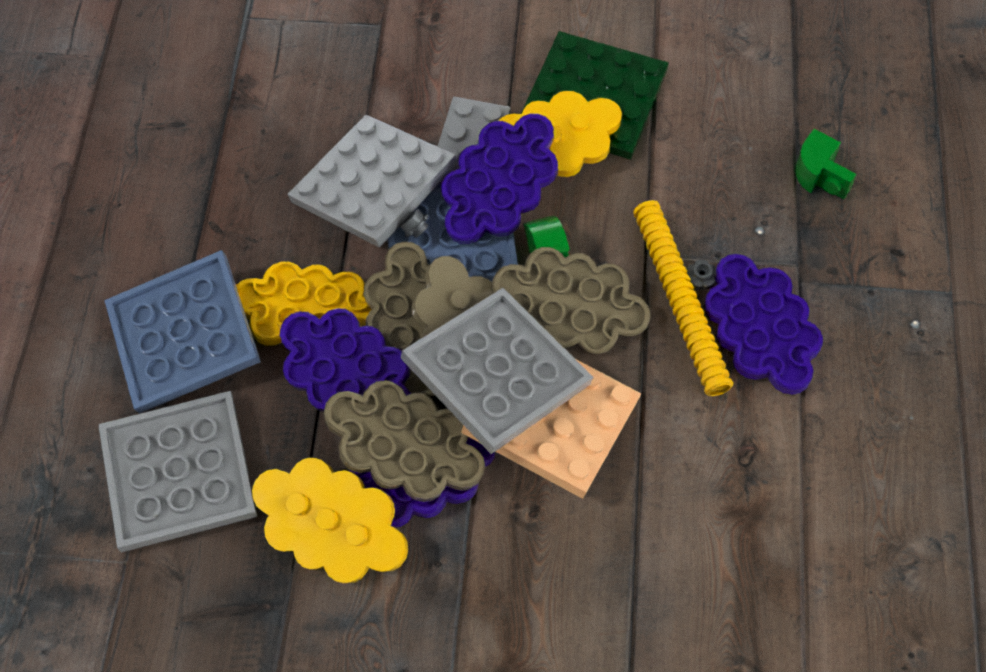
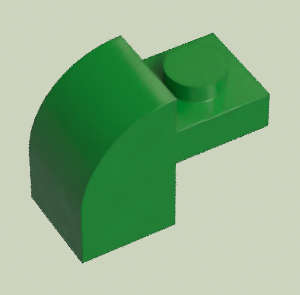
[795,129,856,199]
[523,215,570,258]

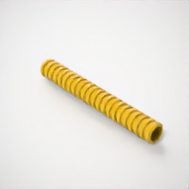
[633,200,733,396]

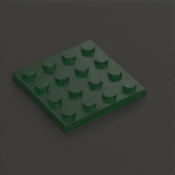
[521,31,669,160]

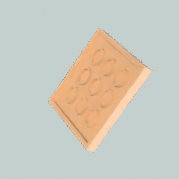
[461,359,641,499]

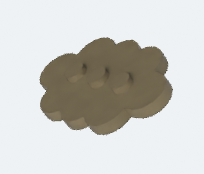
[364,242,436,398]
[491,247,650,355]
[411,256,493,338]
[324,380,485,502]

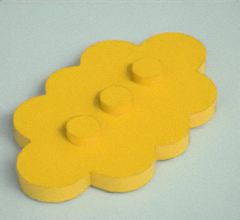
[499,91,622,177]
[236,262,371,346]
[252,457,408,584]

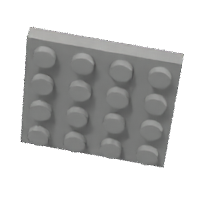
[287,115,458,248]
[401,288,593,454]
[98,391,258,553]

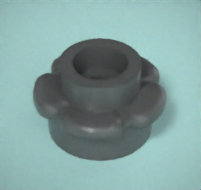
[400,209,429,238]
[687,260,716,290]

